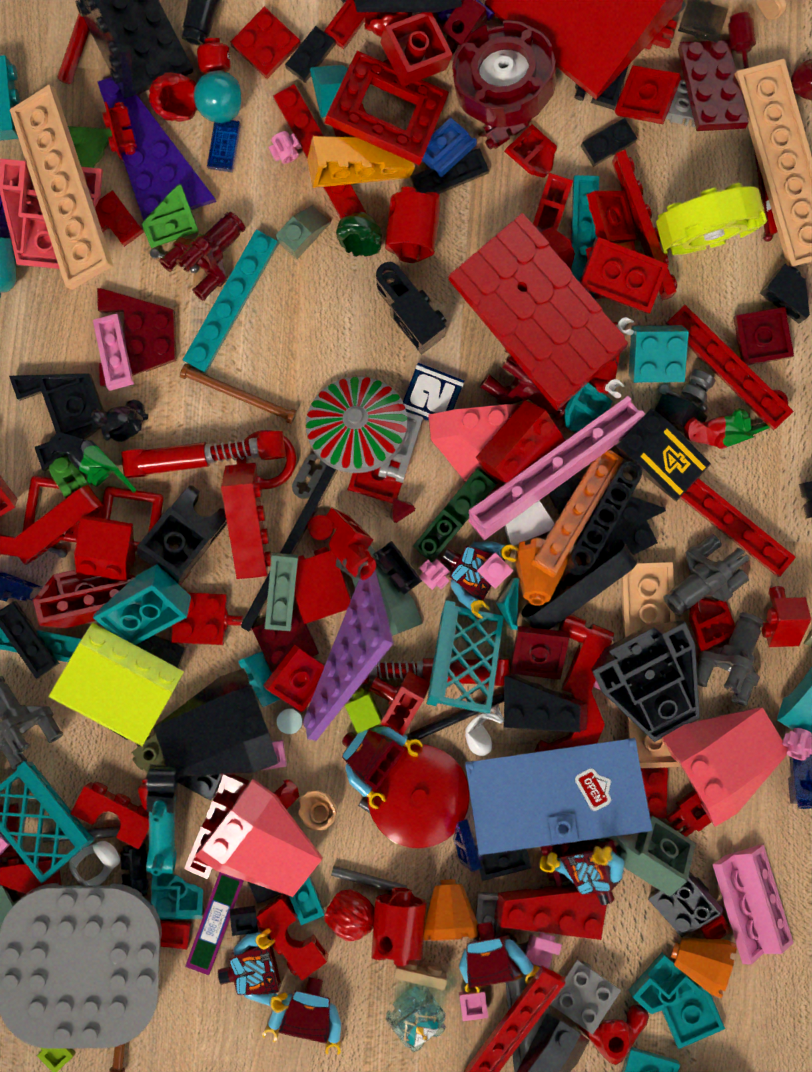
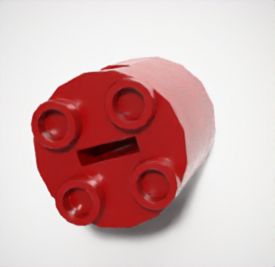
[385,186,441,263]
[371,887,427,966]

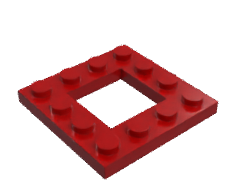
[324,50,449,166]

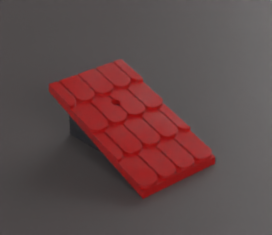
[448,213,628,411]

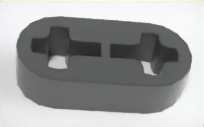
[292,454,327,499]

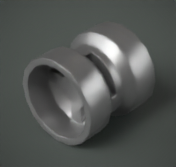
[681,369,716,404]

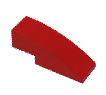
[533,173,573,232]

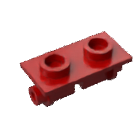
[102,102,137,160]

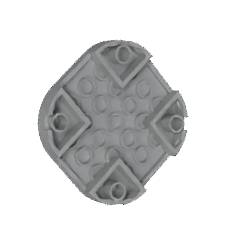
[0,883,162,1048]

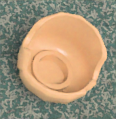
[298,790,337,831]

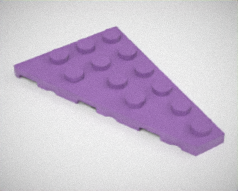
[303,571,394,741]

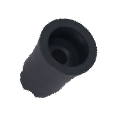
[181,0,222,46]

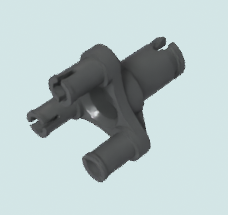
[663,534,749,616]
[697,612,764,706]
[0,676,63,769]

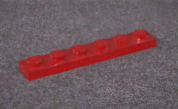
[273,84,367,219]
[612,150,678,301]
[666,305,794,431]
[680,478,796,577]
[463,965,565,1072]

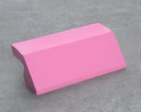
[712,845,793,964]

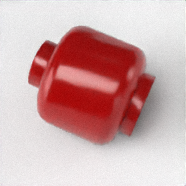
[197,38,231,74]

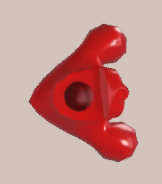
[575,1004,649,1065]

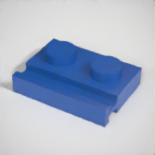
[422,118,477,177]

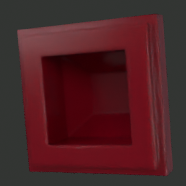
[390,499,416,523]

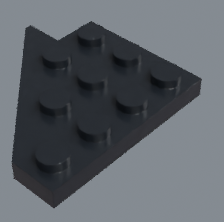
[548,476,666,563]

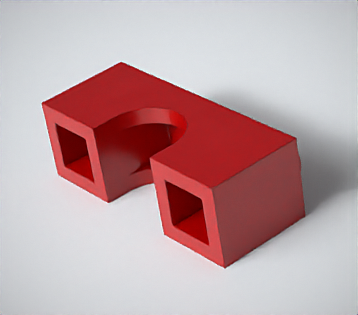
[70,781,149,849]
[256,893,329,980]

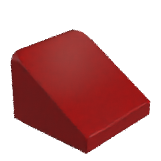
[700,915,732,939]

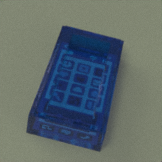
[207,120,241,173]

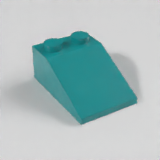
[93,564,191,645]

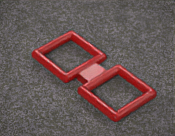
[22,476,164,552]

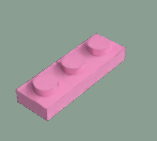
[93,313,134,391]

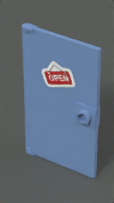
[465,738,652,855]

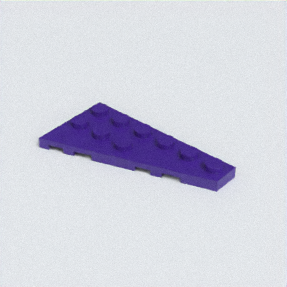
[98,77,217,221]

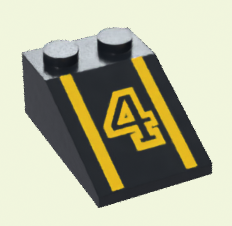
[617,408,711,502]

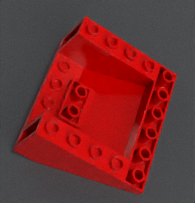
[484,0,683,99]

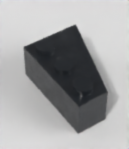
[504,674,587,732]

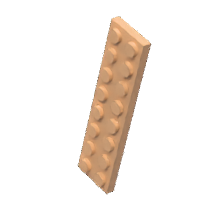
[734,59,812,267]
[10,85,113,290]
[621,562,681,768]

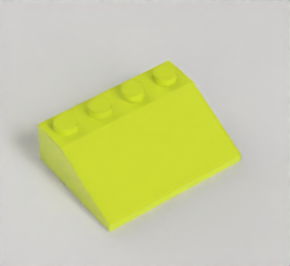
[49,622,184,746]

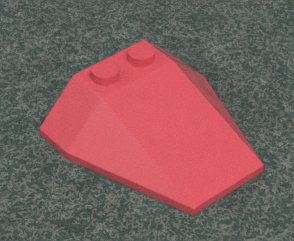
[0,159,103,269]
[662,707,788,827]
[195,779,323,897]

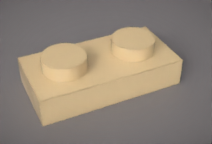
[394,960,447,990]

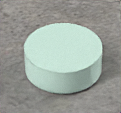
[277,708,303,734]

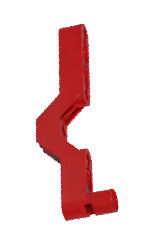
[0,485,104,565]
[534,614,614,753]

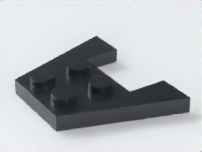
[9,374,103,471]

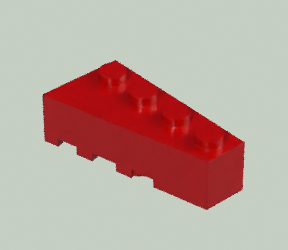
[494,883,607,940]

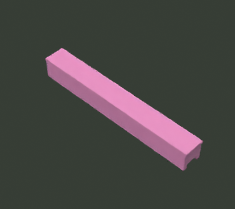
[469,396,645,540]

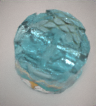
[385,986,446,1052]

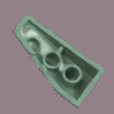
[352,545,423,636]

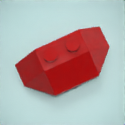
[33,569,136,628]

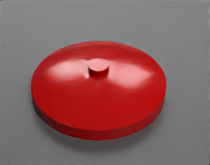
[367,744,470,848]

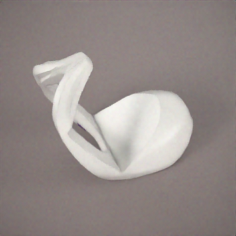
[465,705,504,756]
[68,841,120,886]

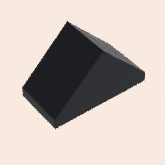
[654,394,708,434]

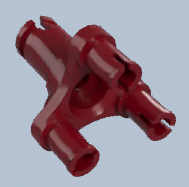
[159,212,246,301]
[480,349,569,420]

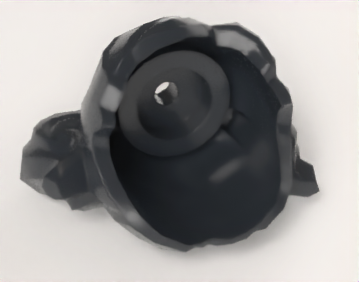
[90,400,149,442]

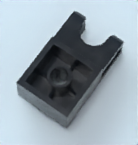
[376,262,447,355]
[137,485,227,584]

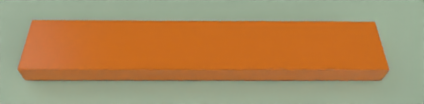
[531,449,624,578]

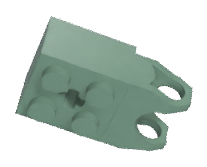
[598,816,696,896]

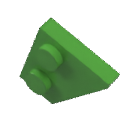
[68,126,112,168]
[142,183,199,248]

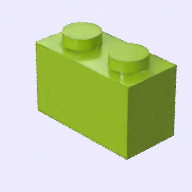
[345,688,382,734]

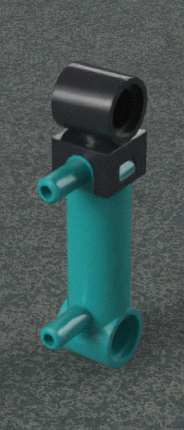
[147,764,178,876]

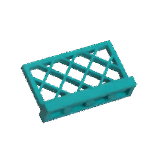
[426,600,504,714]
[0,761,94,883]

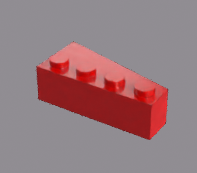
[221,463,272,579]

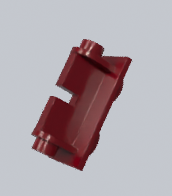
[478,120,531,150]

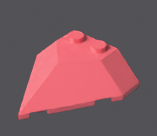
[428,404,521,498]

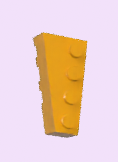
[307,136,415,188]

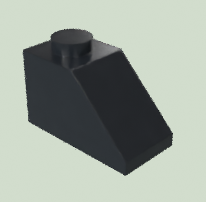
[759,264,810,324]

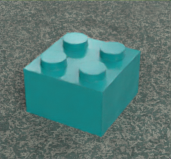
[628,325,689,383]

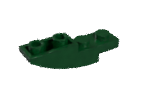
[412,467,498,563]

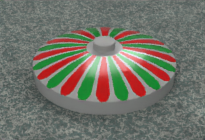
[306,377,408,473]

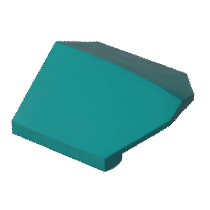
[310,65,348,118]
[565,383,613,433]
[495,578,520,630]

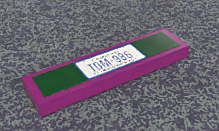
[185,872,244,975]

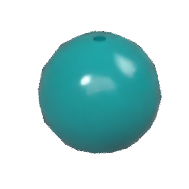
[194,70,241,123]

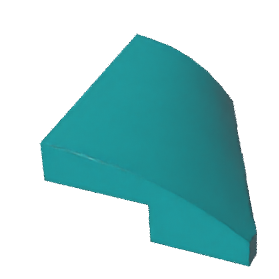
[238,652,280,707]
[151,873,203,919]
[628,952,703,1015]

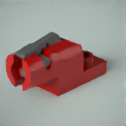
[326,507,376,580]

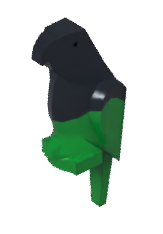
[48,432,137,493]

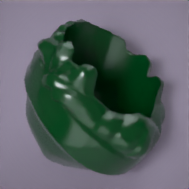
[336,211,383,257]

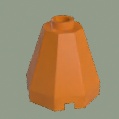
[515,538,570,605]
[424,879,479,941]
[671,938,737,998]

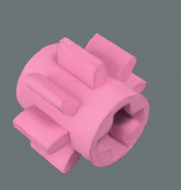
[268,131,302,164]
[419,559,450,590]
[782,728,812,760]

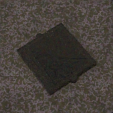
[678,0,728,43]

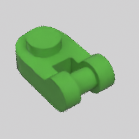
[49,456,88,499]

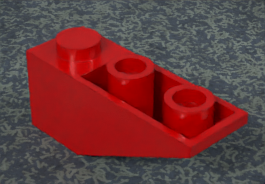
[0,852,62,894]

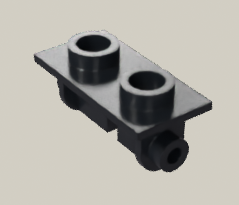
[373,541,422,595]
[120,844,149,897]

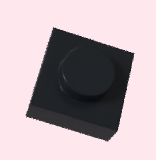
[230,906,258,936]

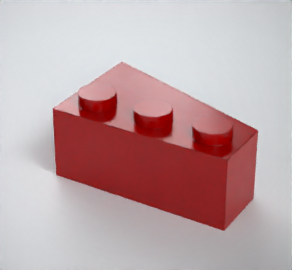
[476,400,566,483]

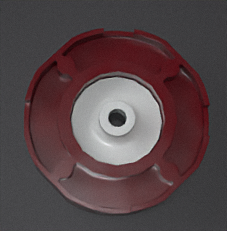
[452,20,556,127]

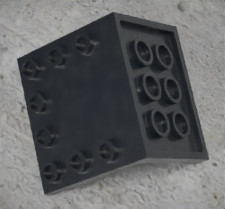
[75,0,193,99]

